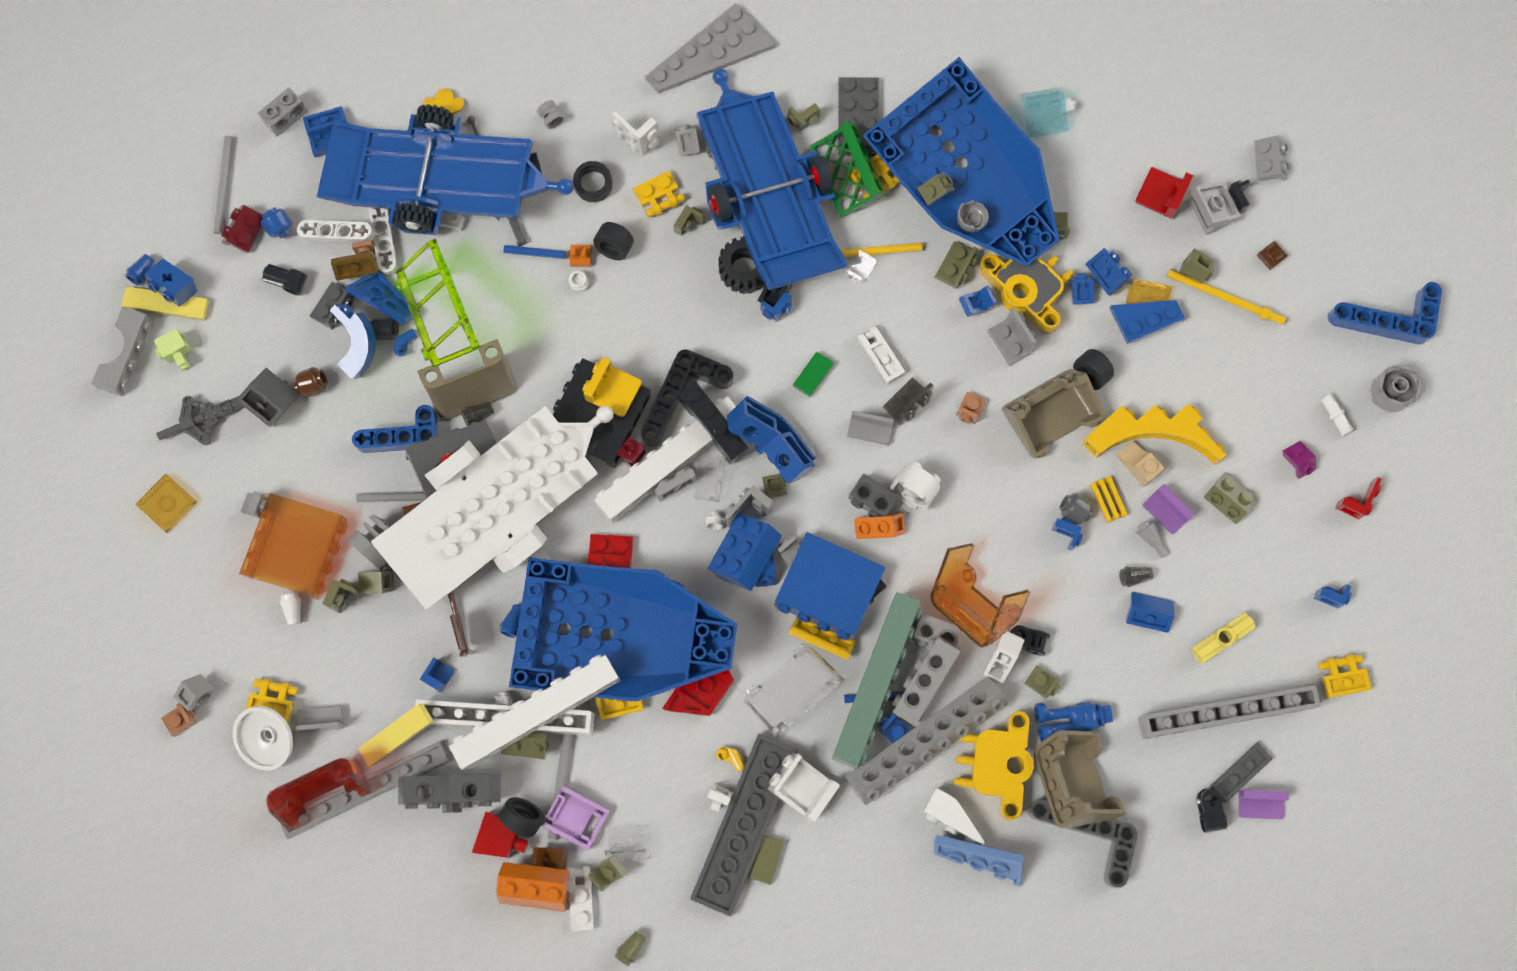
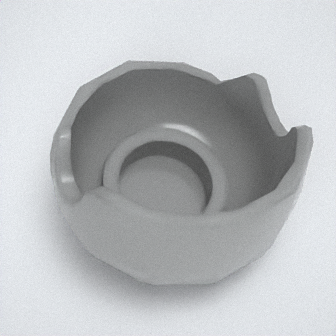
[957,200,989,232]

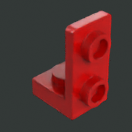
[1335,477,1382,520]

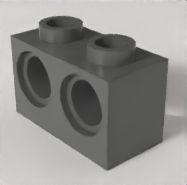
[848,473,899,517]

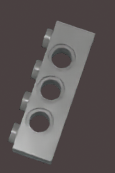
[891,635,961,726]

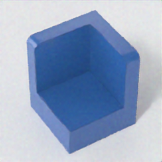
[419,657,455,693]

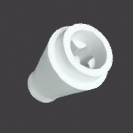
[279,593,301,625]

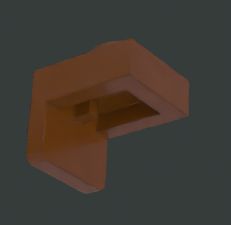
[531,847,568,870]

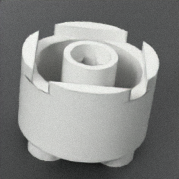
[890,461,941,511]

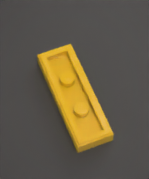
[788,616,856,660]

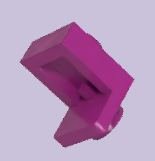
[1282,441,1316,479]

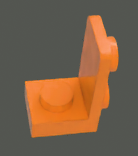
[854,512,906,539]

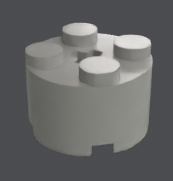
[1371,364,1422,412]

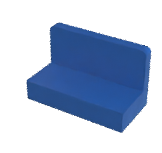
[1126,592,1175,633]

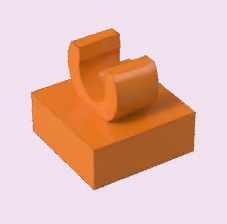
[569,244,592,267]

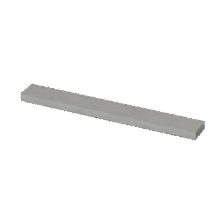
[278,741,450,839]

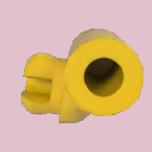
[716,747,745,772]

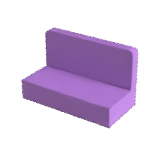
[1142,484,1195,534]
[1238,790,1289,819]

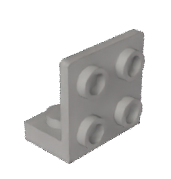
[987,308,1037,366]
[654,464,696,502]
[725,485,773,527]

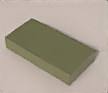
[749,835,784,885]

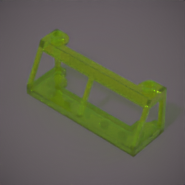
[395,239,481,368]

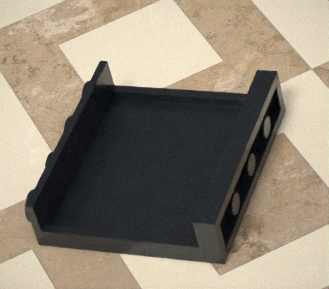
[553,358,651,468]

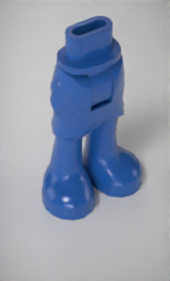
[1034,702,1113,742]

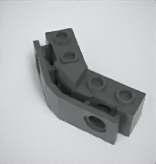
[398,773,501,813]

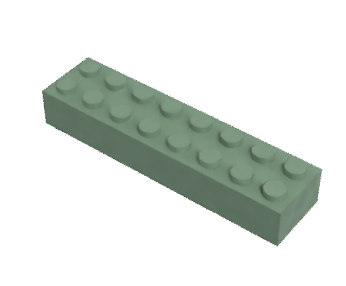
[831,592,923,769]

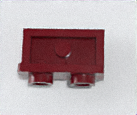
[221,204,263,253]

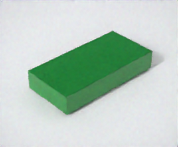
[793,351,834,397]

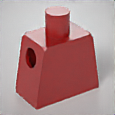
[472,811,529,858]

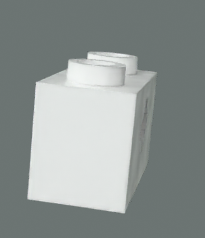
[983,630,1024,684]

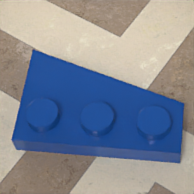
[346,270,420,325]
[1109,300,1185,344]

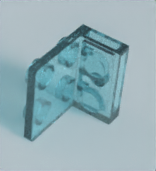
[1020,87,1068,138]

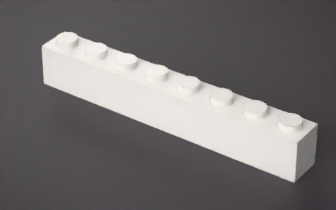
[594,396,736,524]
[449,655,621,772]
[415,700,595,736]

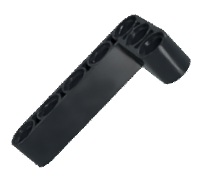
[641,349,734,447]

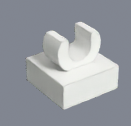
[707,784,734,812]

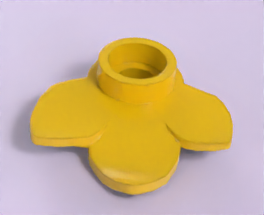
[424,88,464,114]

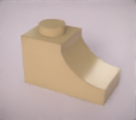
[1115,441,1165,487]

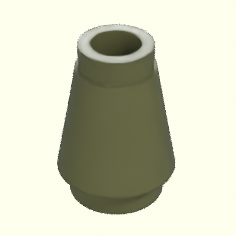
[615,931,646,967]

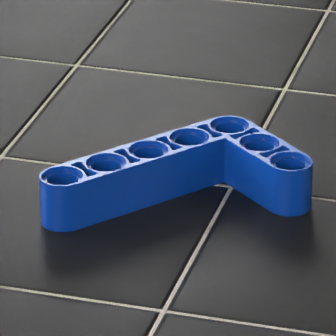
[1328,282,1442,345]

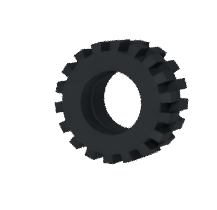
[718,236,765,294]

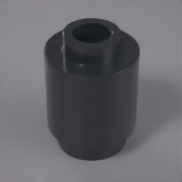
[370,319,399,340]

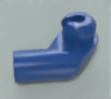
[393,328,417,356]

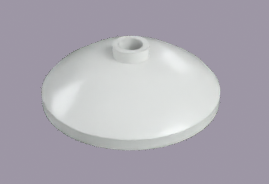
[233,706,293,770]

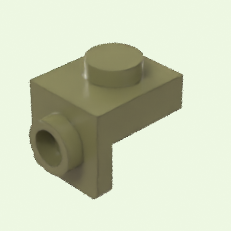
[787,103,820,131]
[917,172,955,205]

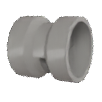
[537,100,565,129]

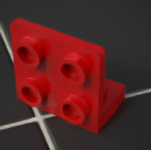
[1135,167,1194,219]

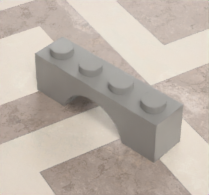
[91,307,153,396]

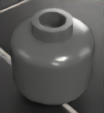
[1059,493,1093,525]

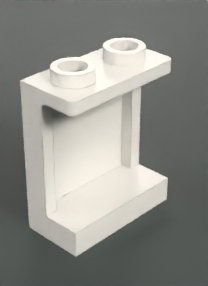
[768,753,840,822]

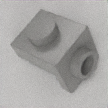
[241,491,269,519]

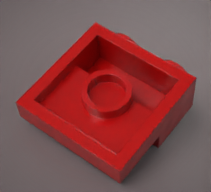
[587,534,634,568]

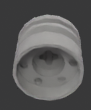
[347,513,391,571]

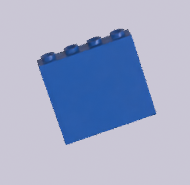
[774,532,886,641]

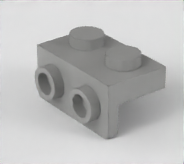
[1254,135,1289,181]

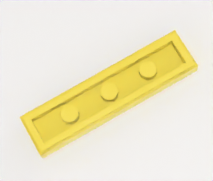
[121,286,209,321]
[358,703,433,767]

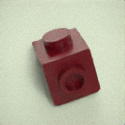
[617,437,646,467]

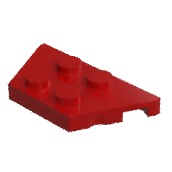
[662,670,734,717]

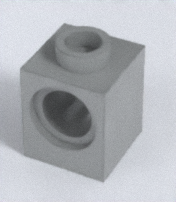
[174,674,215,711]

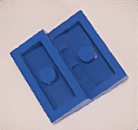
[303,106,347,157]

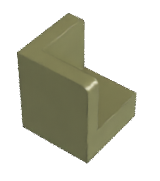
[358,570,393,594]

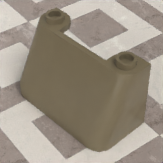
[1002,369,1106,459]
[1034,730,1126,828]

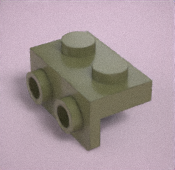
[1204,472,1258,524]
[501,732,549,760]

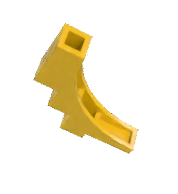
[1082,404,1226,465]

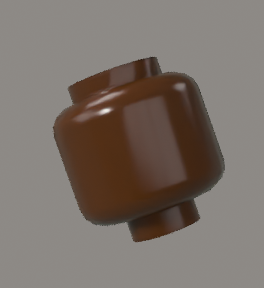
[294,367,328,397]

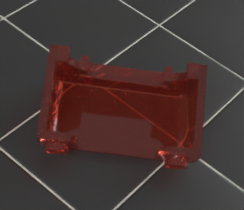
[266,756,372,832]

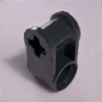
[1008,625,1051,656]
[1196,789,1227,833]

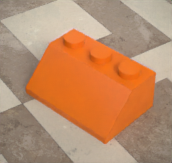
[496,862,570,912]

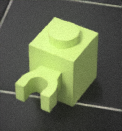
[153,328,192,371]

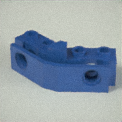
[727,396,816,484]

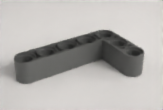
[1028,800,1138,888]

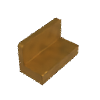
[331,251,378,281]

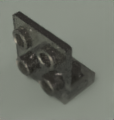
[883,377,934,425]

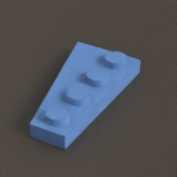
[934,835,1024,887]

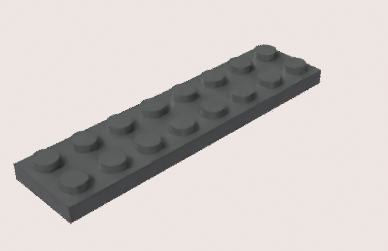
[690,733,799,917]

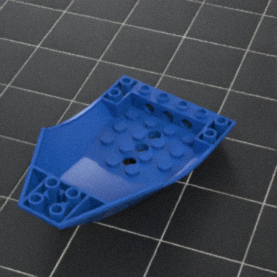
[863,57,1060,267]
[509,557,737,702]

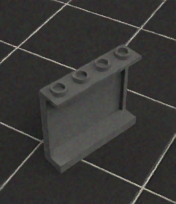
[405,420,496,498]

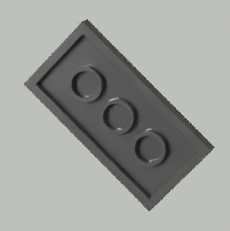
[838,77,879,156]

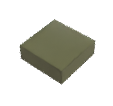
[762,474,787,498]

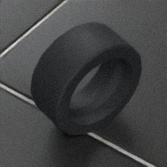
[573,161,613,203]
[499,797,544,837]

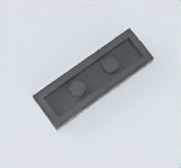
[1209,742,1273,803]

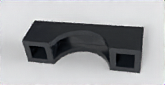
[678,381,748,465]

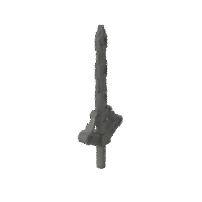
[156,380,288,446]

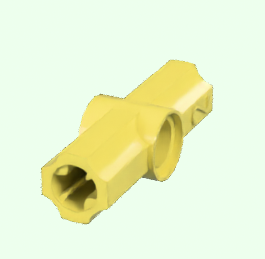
[1191,612,1256,664]

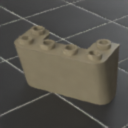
[417,339,516,419]

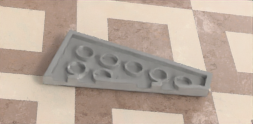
[645,3,776,94]

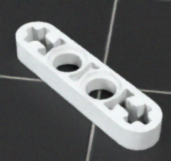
[368,207,398,276]
[297,220,375,243]

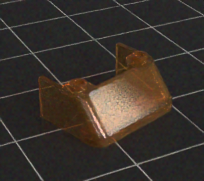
[930,543,1030,647]

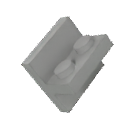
[1189,181,1241,234]

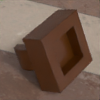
[1257,241,1288,270]

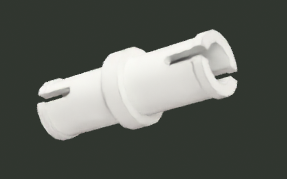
[1320,394,1354,437]

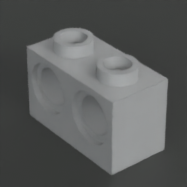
[258,87,308,136]
[912,613,963,648]

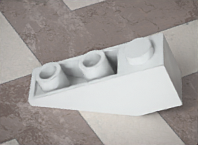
[922,788,984,845]

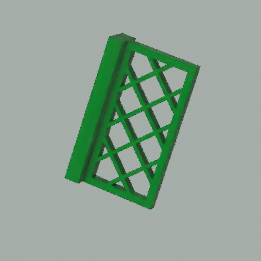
[810,121,886,218]

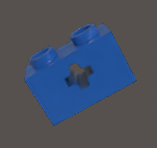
[145,259,197,307]

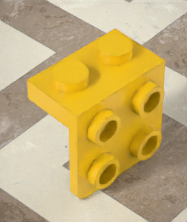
[582,357,641,417]

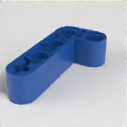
[352,405,438,453]

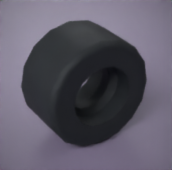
[593,222,634,260]
[1073,349,1114,390]

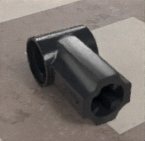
[262,264,308,296]

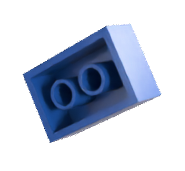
[707,513,782,591]

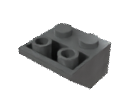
[236,368,300,427]

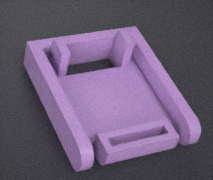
[541,786,609,851]

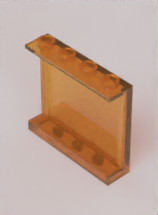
[239,493,348,600]

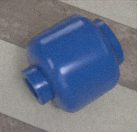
[261,207,293,239]

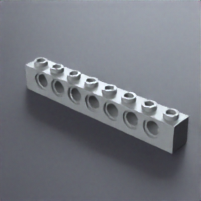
[846,676,1008,806]
[1138,685,1321,739]

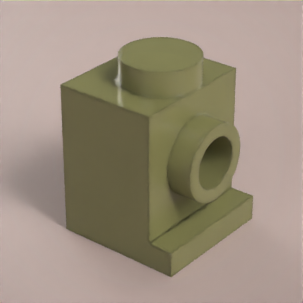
[1178,248,1215,283]

